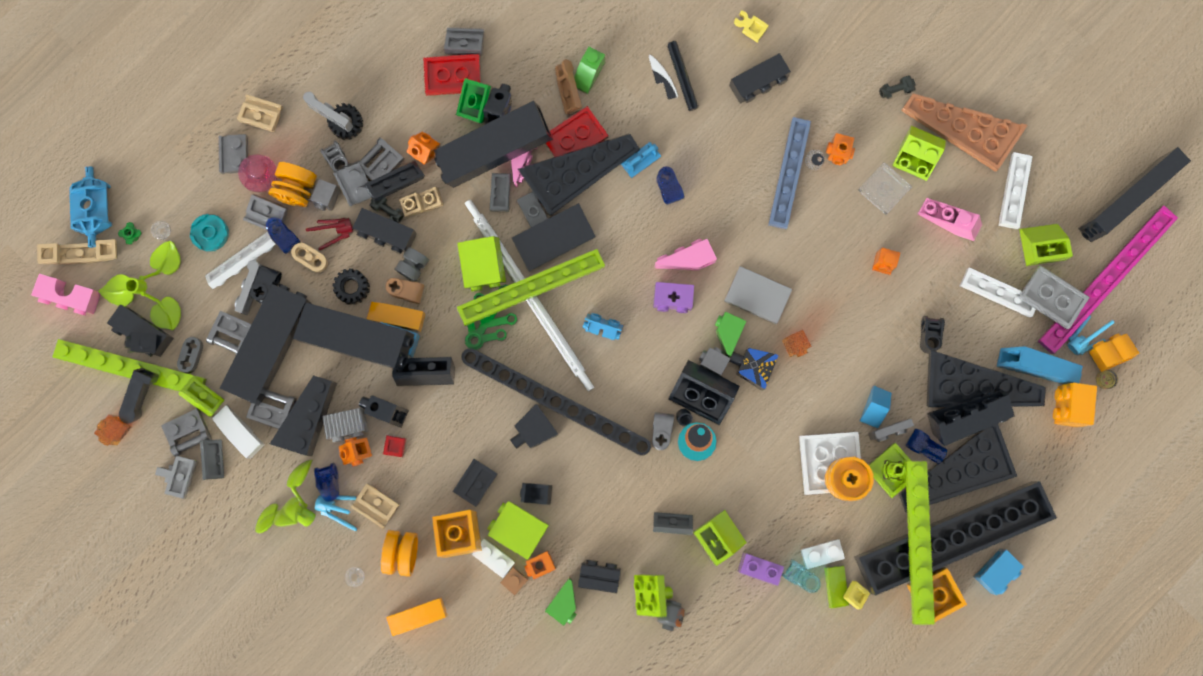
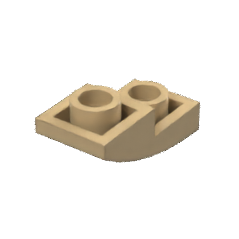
[399,187,444,217]

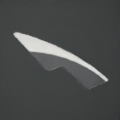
[649,55,678,99]

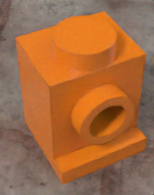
[872,248,900,275]
[524,551,556,579]

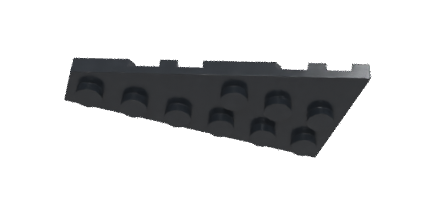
[517,134,640,216]
[926,349,1046,407]

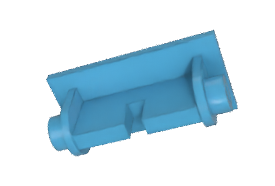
[621,142,661,178]
[582,313,624,341]

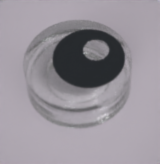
[805,150,825,170]

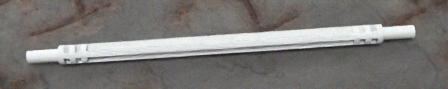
[465,200,595,392]

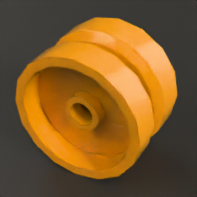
[825,457,874,501]
[381,530,418,577]

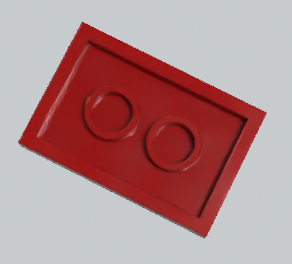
[423,54,481,96]
[545,106,609,157]

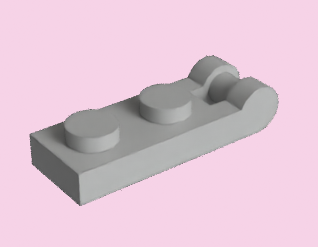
[303,92,353,132]
[235,260,262,316]

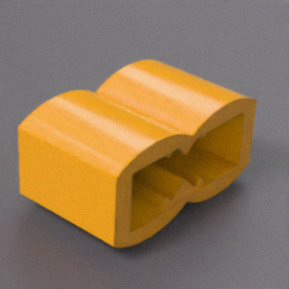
[1089,333,1140,372]

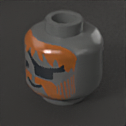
[657,600,685,631]

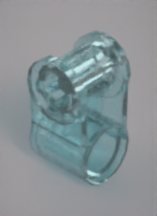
[781,559,821,593]

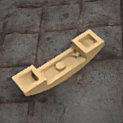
[37,239,117,264]

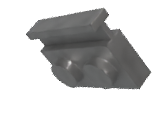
[444,28,484,55]
[219,134,249,174]
[333,161,371,207]
[243,194,289,234]
[868,419,914,442]

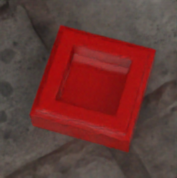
[383,435,406,458]

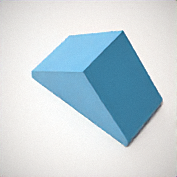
[860,386,892,429]

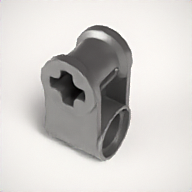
[320,140,350,171]
[652,412,674,450]

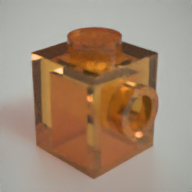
[782,329,812,358]
[94,414,131,446]

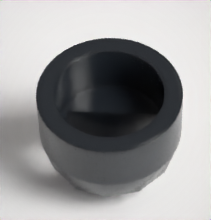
[676,409,693,426]

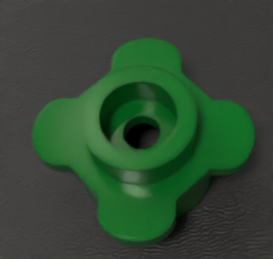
[118,222,142,245]

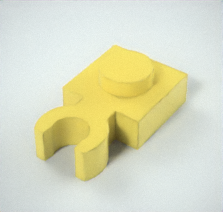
[734,11,769,43]

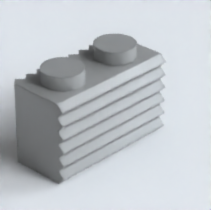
[322,408,368,442]

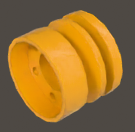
[268,162,317,207]

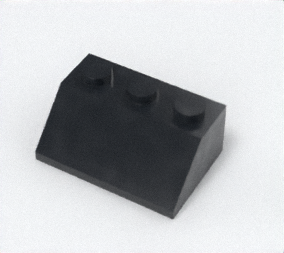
[668,360,740,425]

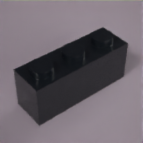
[729,53,791,104]
[353,208,417,254]
[107,304,174,357]
[392,357,455,386]

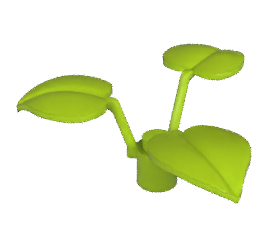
[98,241,181,330]
[255,460,316,534]

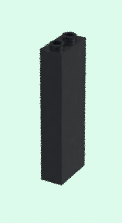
[434,100,553,188]
[1078,147,1191,242]
[220,284,311,406]
[293,302,415,371]

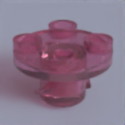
[238,155,277,193]

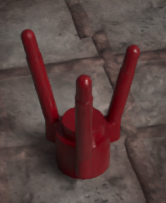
[305,217,353,250]

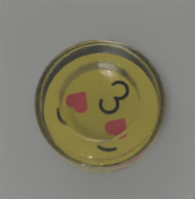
[1096,370,1118,389]

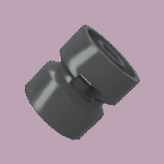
[394,247,429,282]

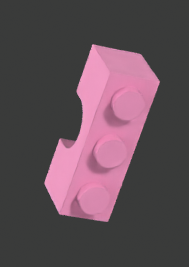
[31,274,101,316]

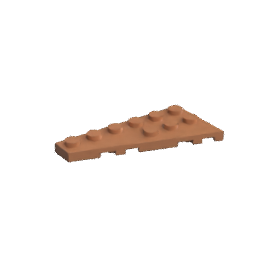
[901,94,1028,172]

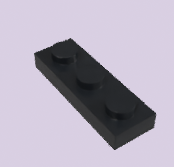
[365,161,425,202]

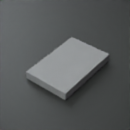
[1018,265,1090,329]
[724,266,792,324]

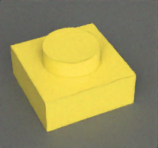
[843,581,870,610]

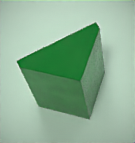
[456,78,493,123]

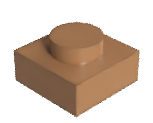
[500,567,528,595]

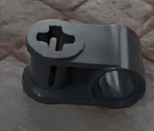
[250,265,282,304]
[920,316,945,354]

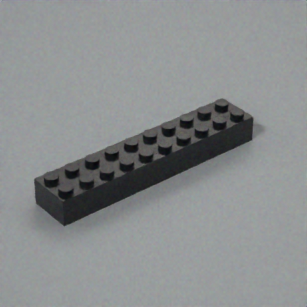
[854,481,1057,596]

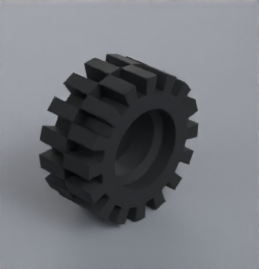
[327,103,364,140]
[332,268,370,305]

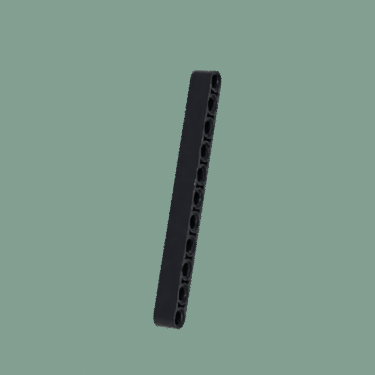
[461,348,651,456]

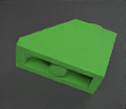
[574,46,605,94]
[715,312,746,358]
[545,577,577,626]

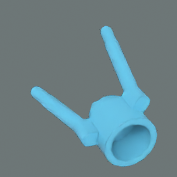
[1067,315,1115,355]
[315,494,357,531]

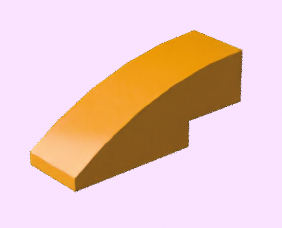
[367,302,426,332]
[386,597,448,636]

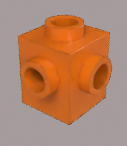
[407,131,440,165]
[826,133,855,165]
[339,437,372,467]

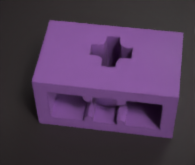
[653,282,694,313]
[738,552,784,586]

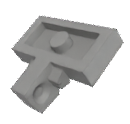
[155,456,197,499]

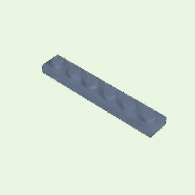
[768,117,811,229]

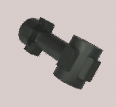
[879,75,916,99]
[369,198,404,223]

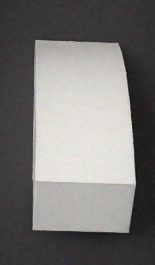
[212,405,265,459]

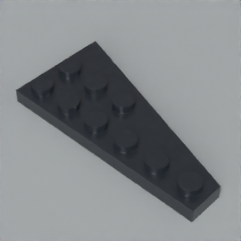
[899,424,1017,512]

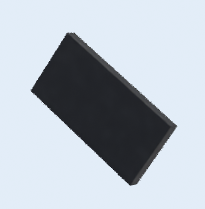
[512,203,596,271]

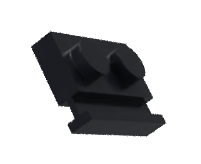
[452,459,498,507]

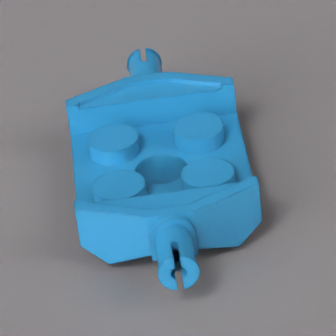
[69,166,112,248]

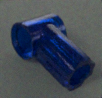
[905,428,948,464]

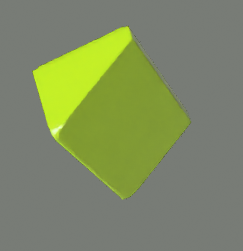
[178,376,225,417]
[824,566,849,609]

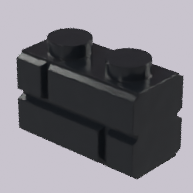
[578,559,621,594]

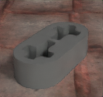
[177,337,204,373]

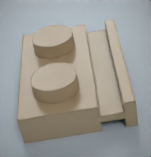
[237,94,283,132]
[351,483,400,529]

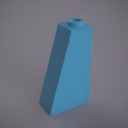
[996,346,1083,384]

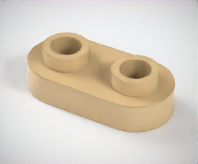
[291,243,328,273]

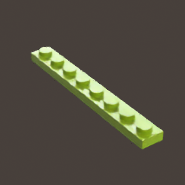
[457,249,605,326]
[52,339,207,392]
[905,461,935,625]

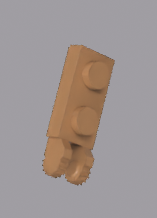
[555,59,582,115]

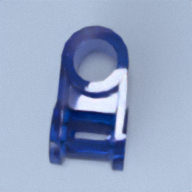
[656,166,685,205]
[265,217,301,254]
[314,462,339,502]

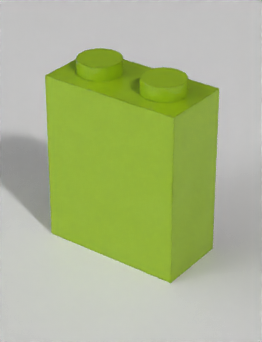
[457,236,506,292]
[487,501,549,560]

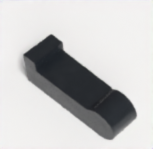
[119,368,159,424]

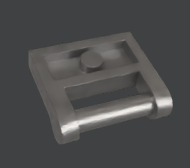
[357,137,405,180]
[206,311,252,354]
[246,390,296,429]
[161,409,212,457]

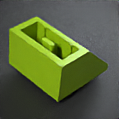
[892,125,946,181]
[1019,224,1073,266]
[693,510,747,566]

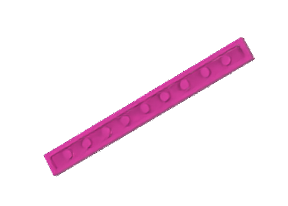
[1037,205,1178,354]

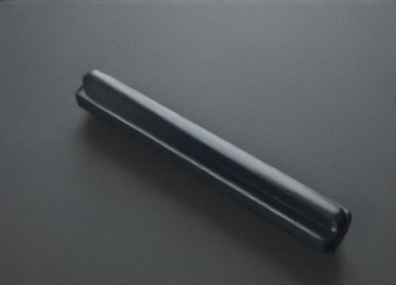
[667,41,698,111]

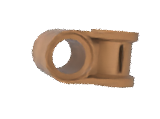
[386,278,425,304]

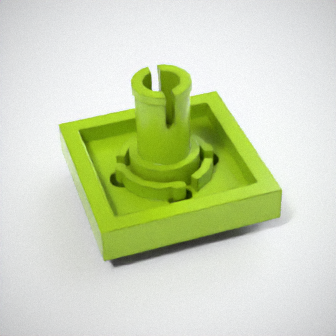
[869,443,911,498]
[634,574,673,617]

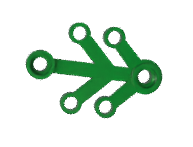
[465,284,517,350]

